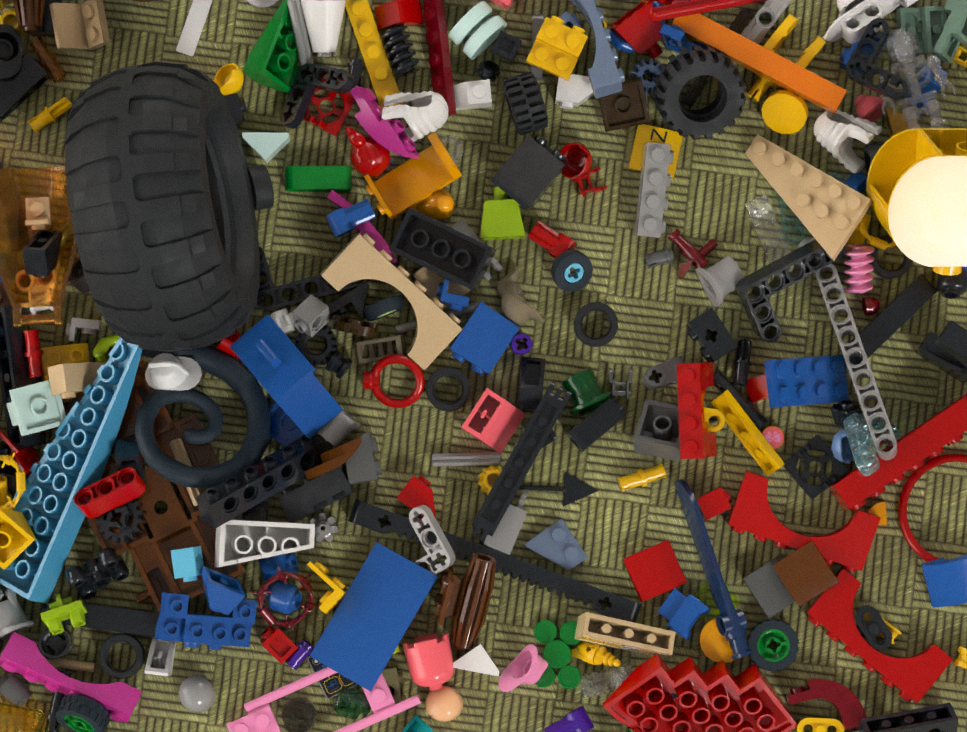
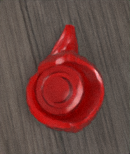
[345,126,391,178]

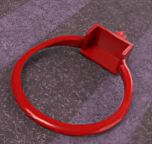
[898,454,967,562]

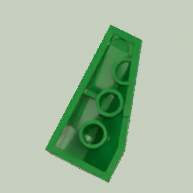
[242,0,305,94]

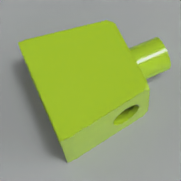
[480,187,525,241]

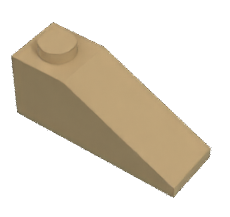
[48,362,107,399]

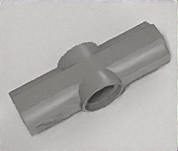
[741,0,792,44]

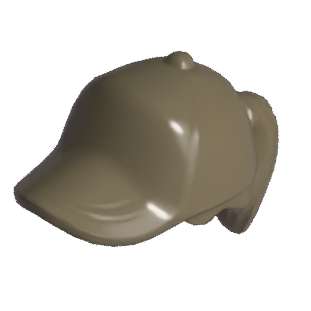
[496,266,545,324]

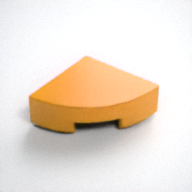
[867,501,887,525]

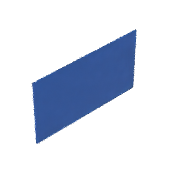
[310,542,438,692]

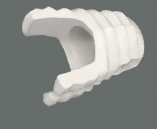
[381,91,449,142]
[813,110,883,174]

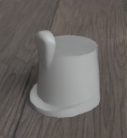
[317,410,361,452]
[0,588,34,640]

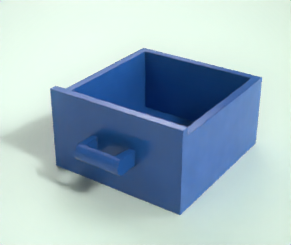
[230,314,343,439]

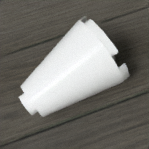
[300,0,346,57]

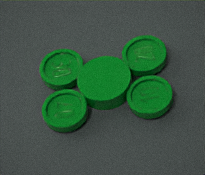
[534,620,582,689]

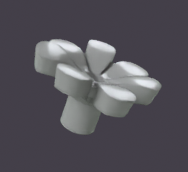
[309,512,339,543]

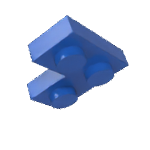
[660,24,706,54]

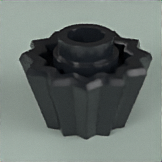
[830,400,862,428]

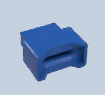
[657,588,711,641]

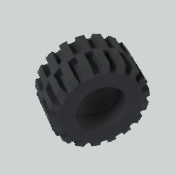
[503,71,548,136]

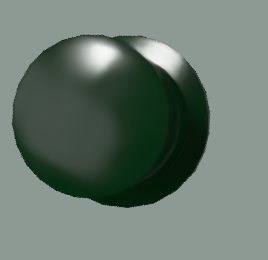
[561,369,611,417]

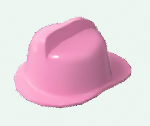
[498,644,548,692]

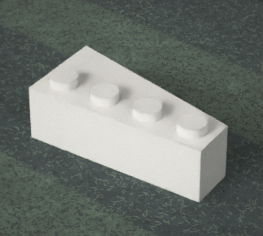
[214,520,315,568]

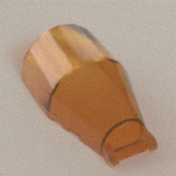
[0,166,77,327]

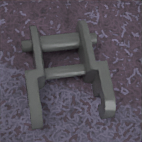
[609,368,632,399]

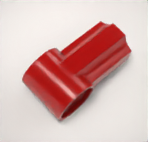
[528,220,577,259]

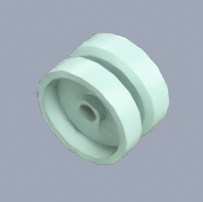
[448,1,507,60]

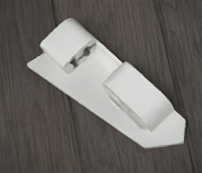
[823,0,918,44]

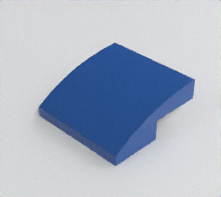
[921,554,967,607]

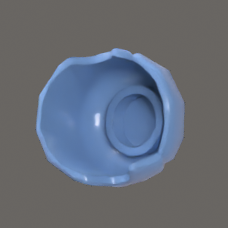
[831,428,866,464]

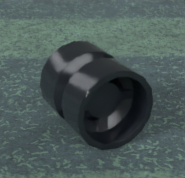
[39,628,74,658]

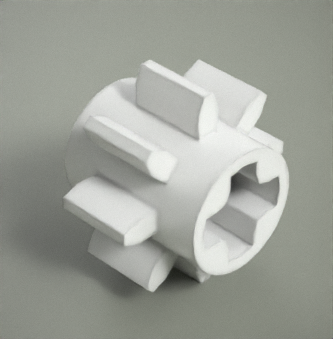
[270,308,295,334]

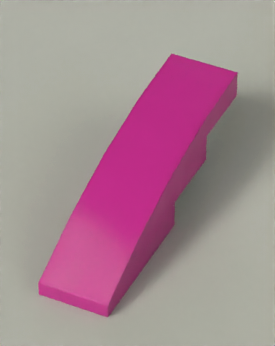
[327,190,398,266]

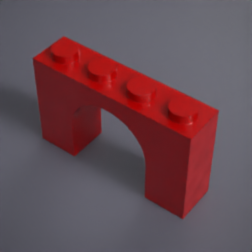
[676,362,717,459]

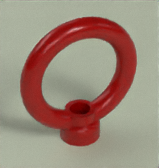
[363,354,425,408]

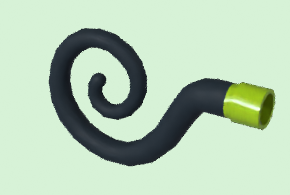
[135,345,271,489]

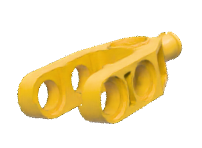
[746,13,826,103]

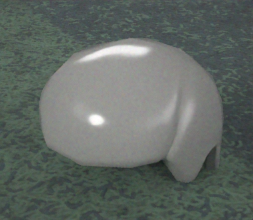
[178,675,216,713]

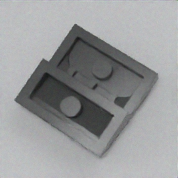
[743,554,795,618]

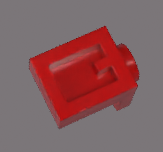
[9,446,40,477]
[260,625,298,664]

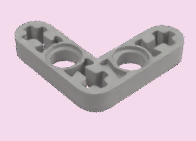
[409,505,455,575]

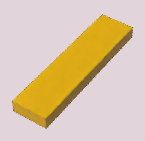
[711,389,785,476]

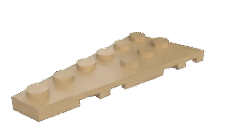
[745,134,873,261]

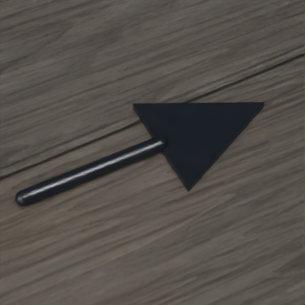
[519,472,598,507]

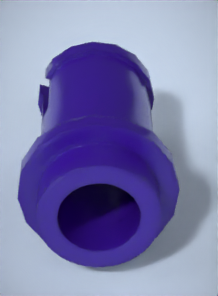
[285,639,314,670]

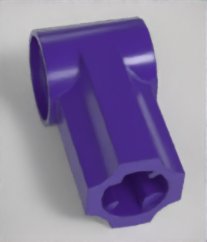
[544,706,594,732]

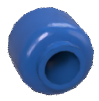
[265,581,302,614]

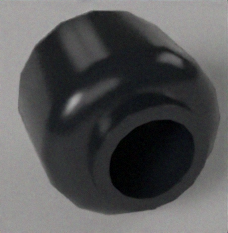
[937,268,967,299]

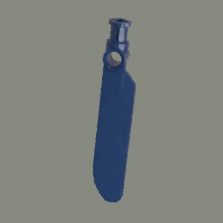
[675,479,753,660]

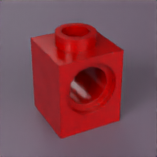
[696,487,733,521]

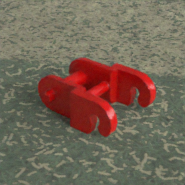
[573,167,607,197]

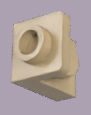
[25,197,52,231]

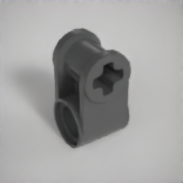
[643,356,685,390]

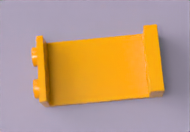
[364,132,462,220]

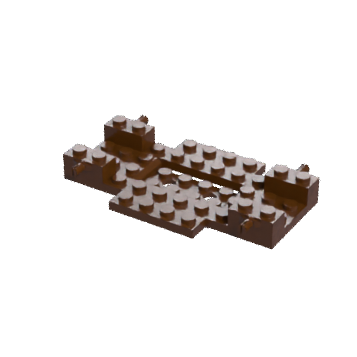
[54,360,247,613]

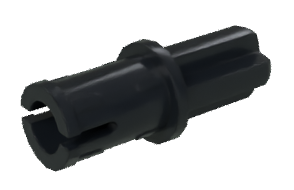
[732,339,752,386]

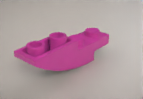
[350,86,420,159]

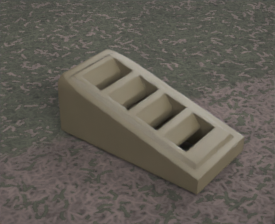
[355,335,407,365]

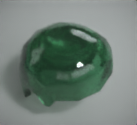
[333,688,371,719]

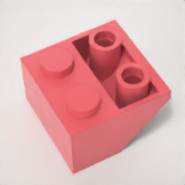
[461,388,526,454]

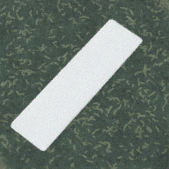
[176,0,213,56]

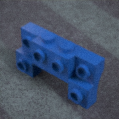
[155,592,257,650]

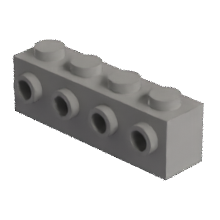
[634,142,674,238]

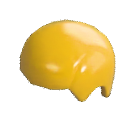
[213,63,244,96]

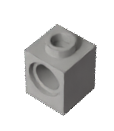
[292,294,330,338]

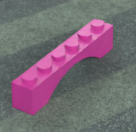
[0,632,142,724]

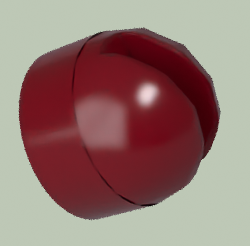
[862,296,880,316]

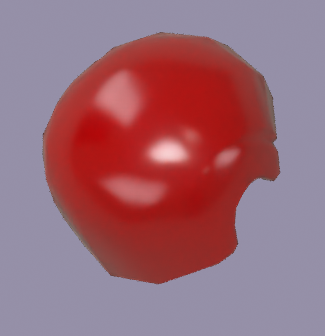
[560,142,592,179]

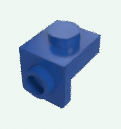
[437,278,469,311]
[259,552,299,581]

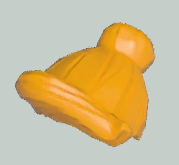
[411,188,455,220]

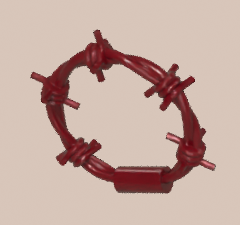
[252,566,319,632]

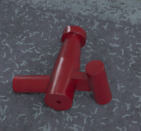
[668,229,718,278]

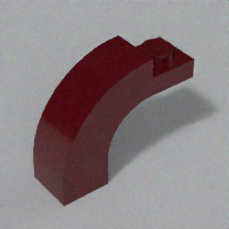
[785,678,867,730]

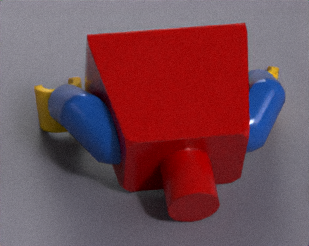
[602,0,666,59]

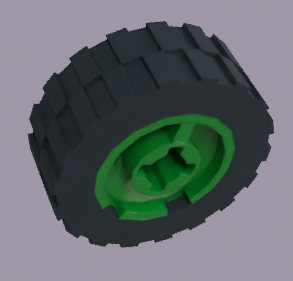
[746,619,799,671]
[55,694,111,732]

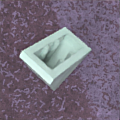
[242,132,290,163]

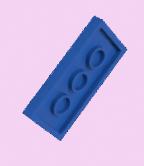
[764,355,849,408]

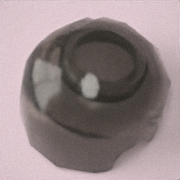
[281,697,317,732]

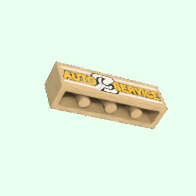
[575,612,676,659]

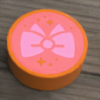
[762,426,784,449]

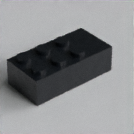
[389,208,496,292]

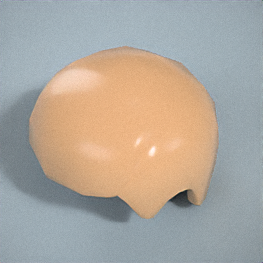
[425,686,463,722]

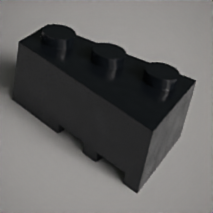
[278,466,354,523]

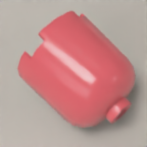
[402,632,454,691]

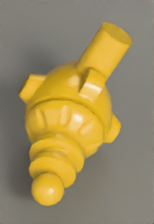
[572,641,621,667]

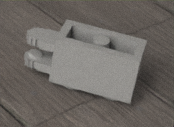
[484,490,528,555]

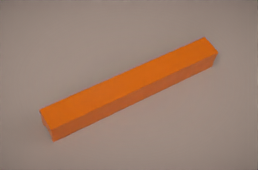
[671,14,847,115]

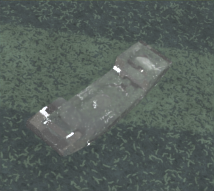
[745,194,804,283]

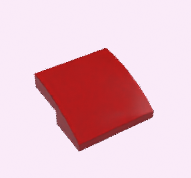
[622,539,687,602]

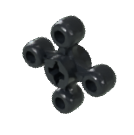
[65,548,129,599]

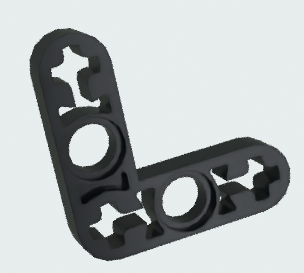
[846,18,909,101]
[280,63,354,129]

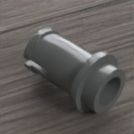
[644,246,675,269]

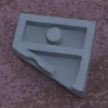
[524,519,588,571]

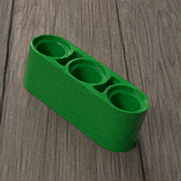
[285,166,352,192]

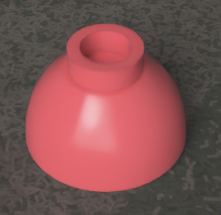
[854,94,886,122]

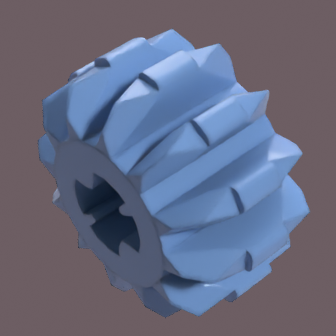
[629,58,662,97]

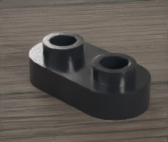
[855,605,892,650]

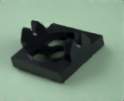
[783,434,848,500]

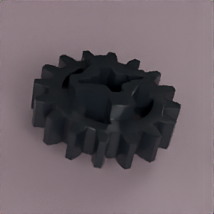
[95,498,147,543]

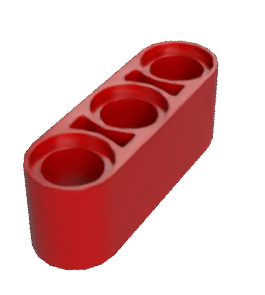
[74,467,146,518]

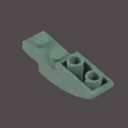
[933,0,967,63]

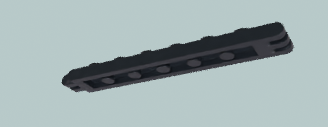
[471,381,572,542]

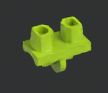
[40,593,87,635]

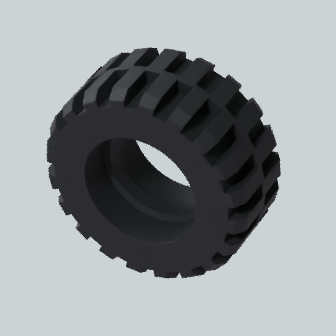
[653,45,746,140]

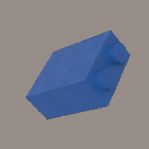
[449,302,520,376]

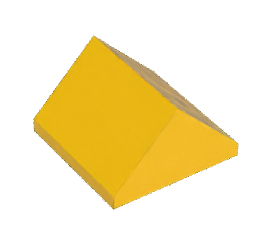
[0,507,36,570]

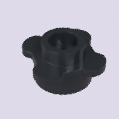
[475,60,500,82]

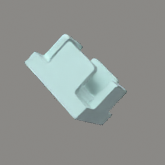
[7,380,66,436]

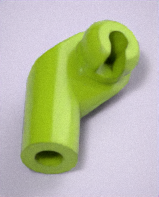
[93,334,120,362]

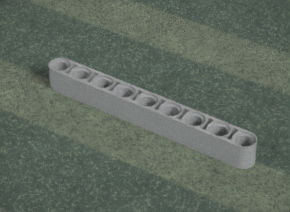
[816,263,898,460]

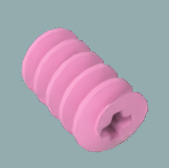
[843,243,875,293]

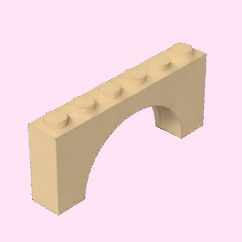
[320,233,462,370]

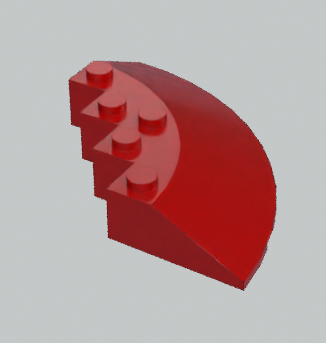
[603,653,798,732]

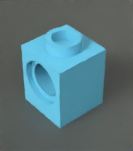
[171,546,204,582]

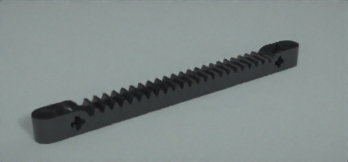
[348,499,642,623]

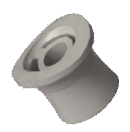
[695,256,744,307]

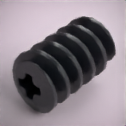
[381,25,419,77]

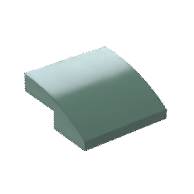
[896,6,947,55]

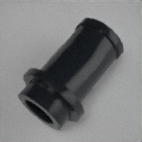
[347,58,365,88]

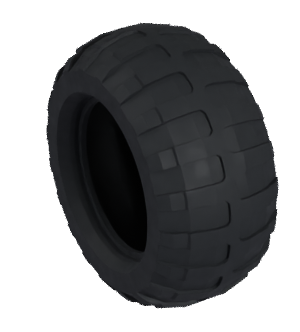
[65,61,260,352]

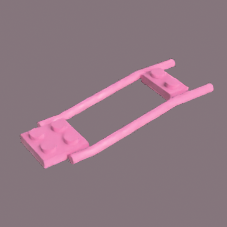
[226,667,421,732]

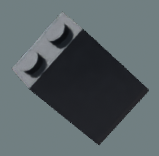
[491,134,568,210]

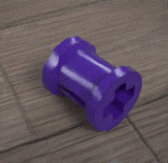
[510,334,532,355]

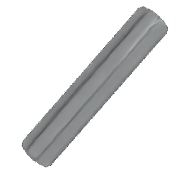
[287,0,313,66]
[432,452,501,467]

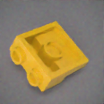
[526,16,588,81]

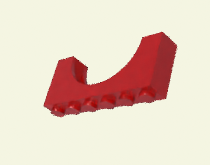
[727,470,881,573]
[805,568,953,703]

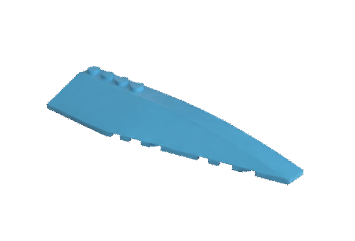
[0,337,142,604]

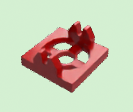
[303,78,355,137]

